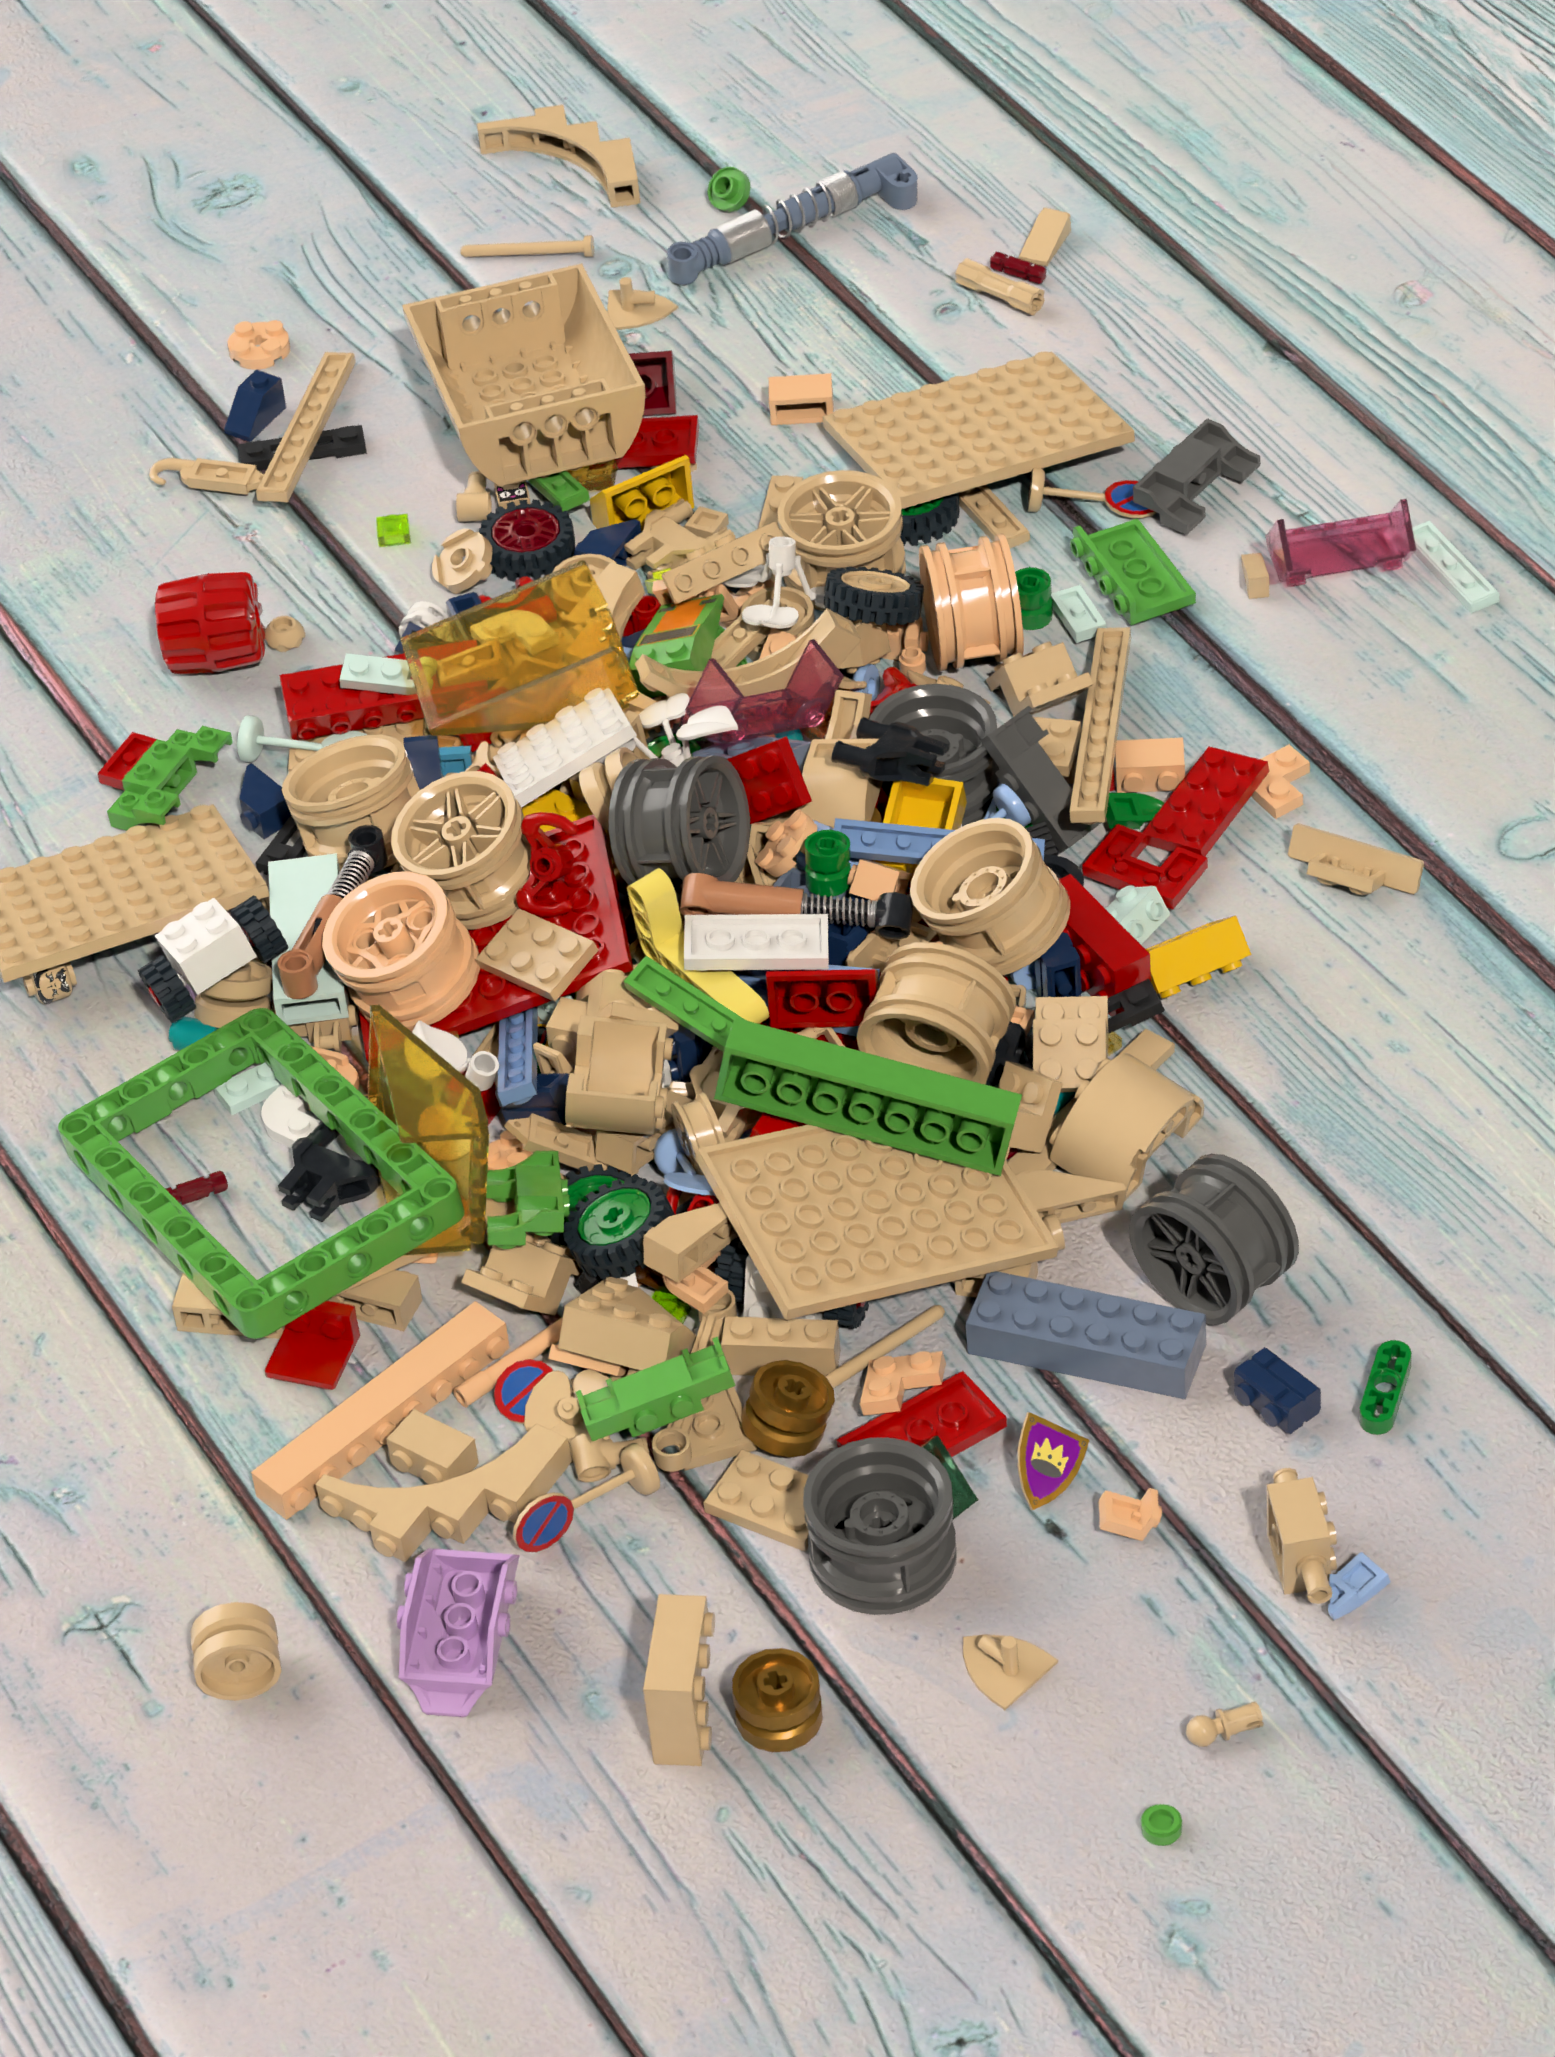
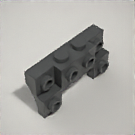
[1133,418,1261,535]
[980,706,1102,853]

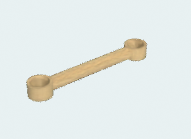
[652,1289,737,1472]

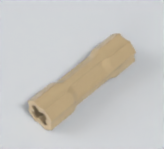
[955,258,1045,315]

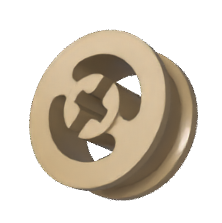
[671,1092,726,1176]

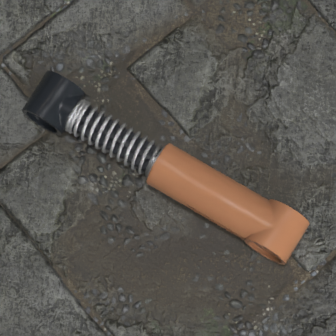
[277,825,388,999]
[680,873,913,939]

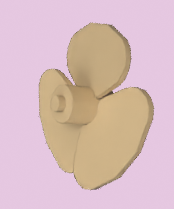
[524,1369,610,1463]

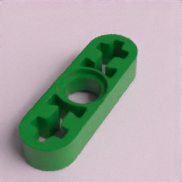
[1360,1340,1412,1435]

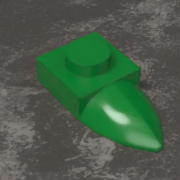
[1106,793,1165,829]

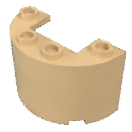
[565,1016,673,1135]
[1049,1053,1204,1202]

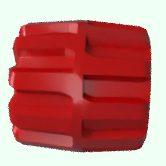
[155,572,265,674]

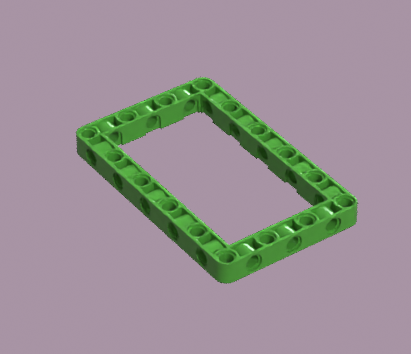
[58,1008,465,1339]

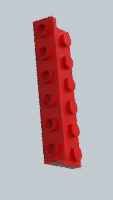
[279,641,488,740]

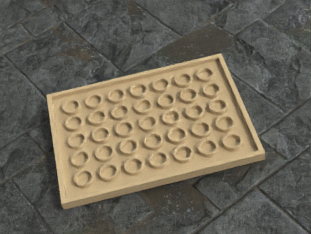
[823,351,1135,509]
[0,804,269,983]
[695,1125,1059,1320]

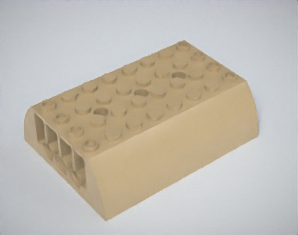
[402,263,645,486]

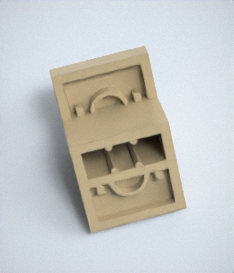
[986,641,1094,715]
[1013,715,1082,784]
[576,969,679,1038]
[1033,996,1108,1092]
[998,1061,1063,1160]
[461,1232,583,1316]

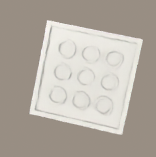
[493,686,637,808]

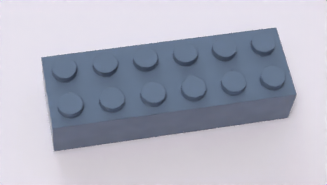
[966,1271,1207,1400]

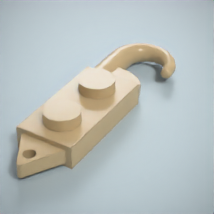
[149,458,264,495]
[504,1113,640,1176]

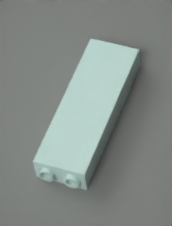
[268,853,349,1025]

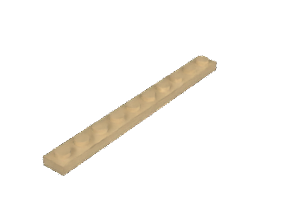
[1070,627,1131,825]

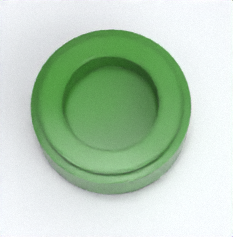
[1141,1804,1182,1846]

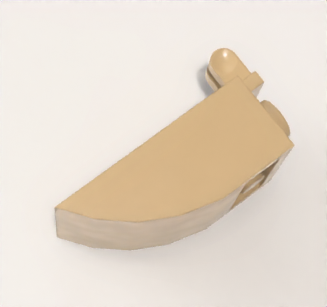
[798,739,883,828]

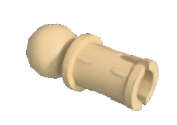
[1186,1701,1264,1747]

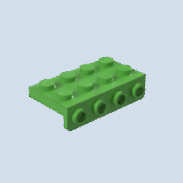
[1070,518,1196,625]

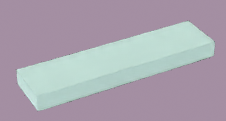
[1401,521,1500,613]

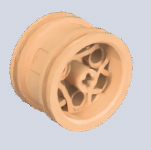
[322,871,480,1032]

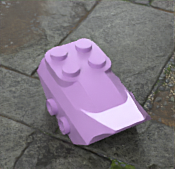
[397,1548,520,1717]

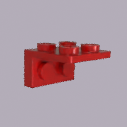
[265,1301,360,1390]

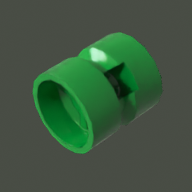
[1015,567,1053,630]
[805,830,851,897]

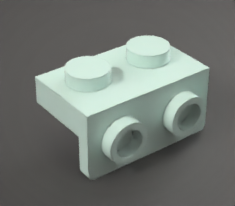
[1105,885,1170,945]

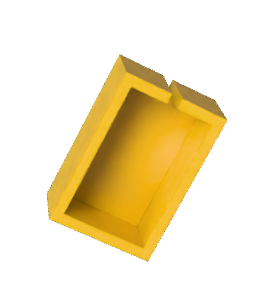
[873,778,967,881]

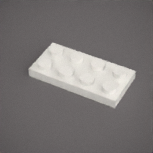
[684,914,829,971]

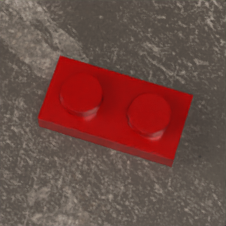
[97,732,157,791]

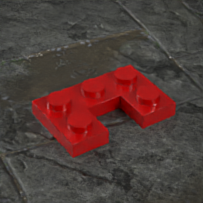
[1082,824,1208,910]

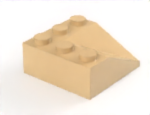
[558,1277,696,1371]
[643,1594,715,1766]

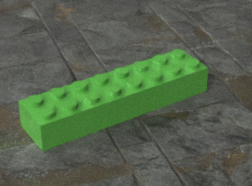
[714,1018,1022,1176]

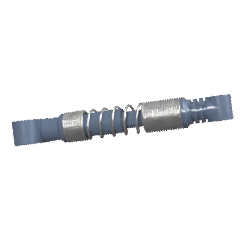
[667,153,918,285]

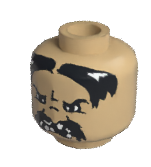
[22,962,77,1004]

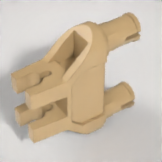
[624,498,736,579]
[689,1046,764,1142]

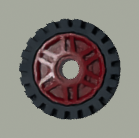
[479,499,575,582]

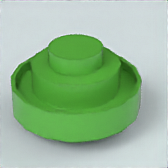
[708,167,751,212]

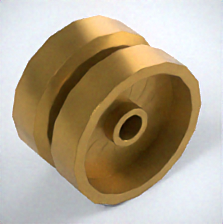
[741,1360,835,1457]
[732,1648,823,1752]

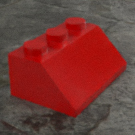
[766,969,879,1028]

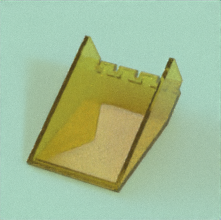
[400,560,639,736]
[368,1005,489,1255]

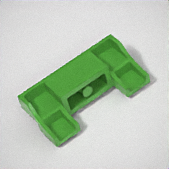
[107,726,233,831]
[484,1151,569,1249]
[576,1337,736,1442]

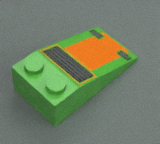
[628,594,724,698]

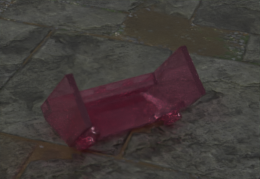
[1265,499,1416,587]
[679,639,844,744]

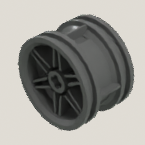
[869,684,1000,826]
[609,756,750,888]
[1129,1154,1299,1325]
[803,1438,957,1615]

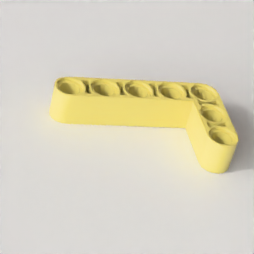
[627,868,769,1024]

